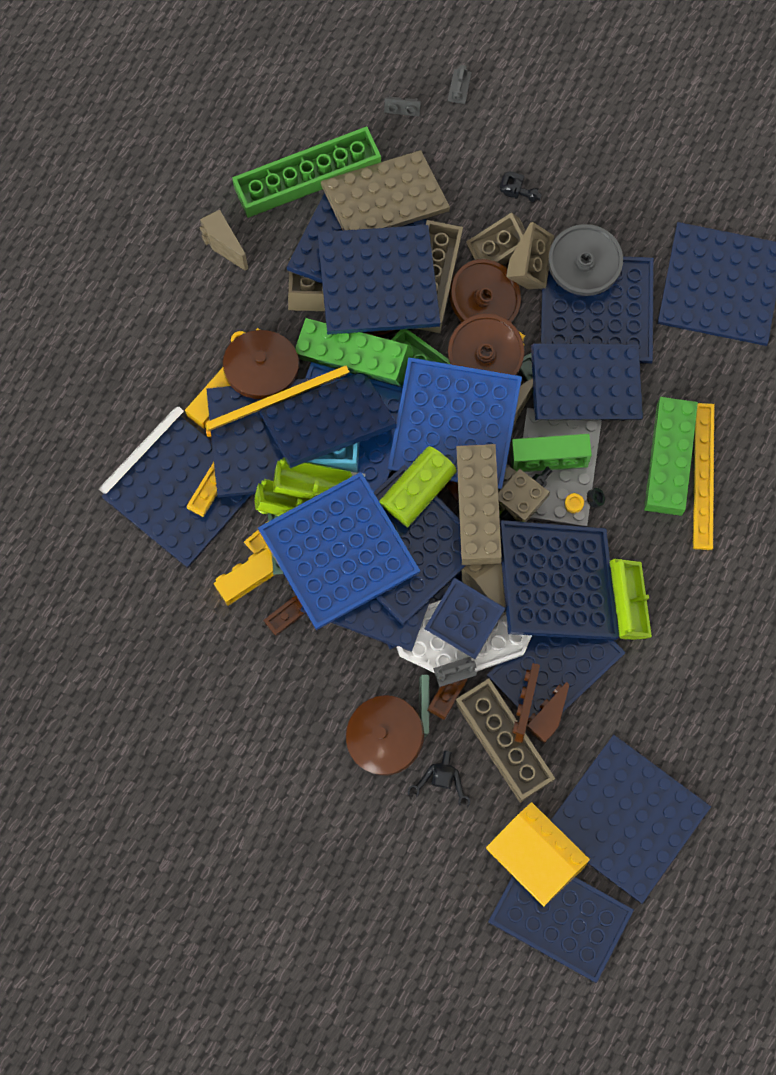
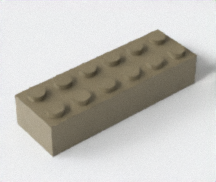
[416,220,463,333]
[456,444,501,565]
[455,679,555,803]

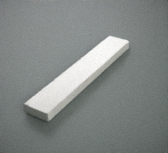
[99,407,184,494]

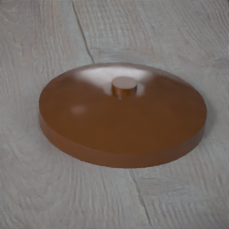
[449,259,521,323]
[448,314,524,375]
[223,330,299,399]
[346,695,424,775]

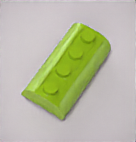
[379,446,457,528]
[273,458,352,499]
[255,479,310,516]
[609,559,652,640]

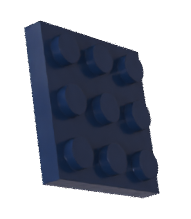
[424,578,506,659]

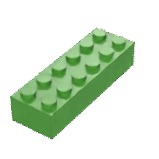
[295,318,414,387]
[644,397,698,516]

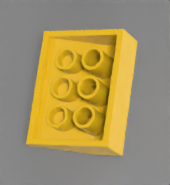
[486,802,590,906]

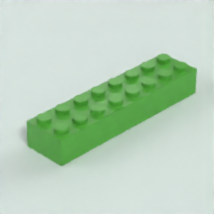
[232,126,381,218]

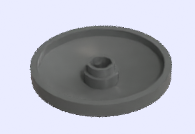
[548,224,623,296]

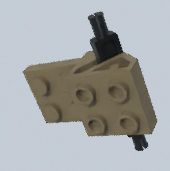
[498,464,553,522]

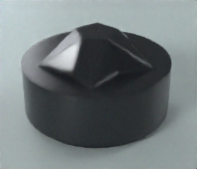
[587,488,605,508]

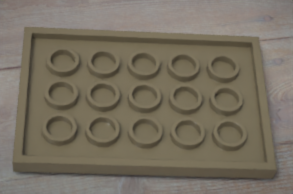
[321,150,450,230]

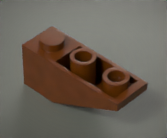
[526,682,569,745]

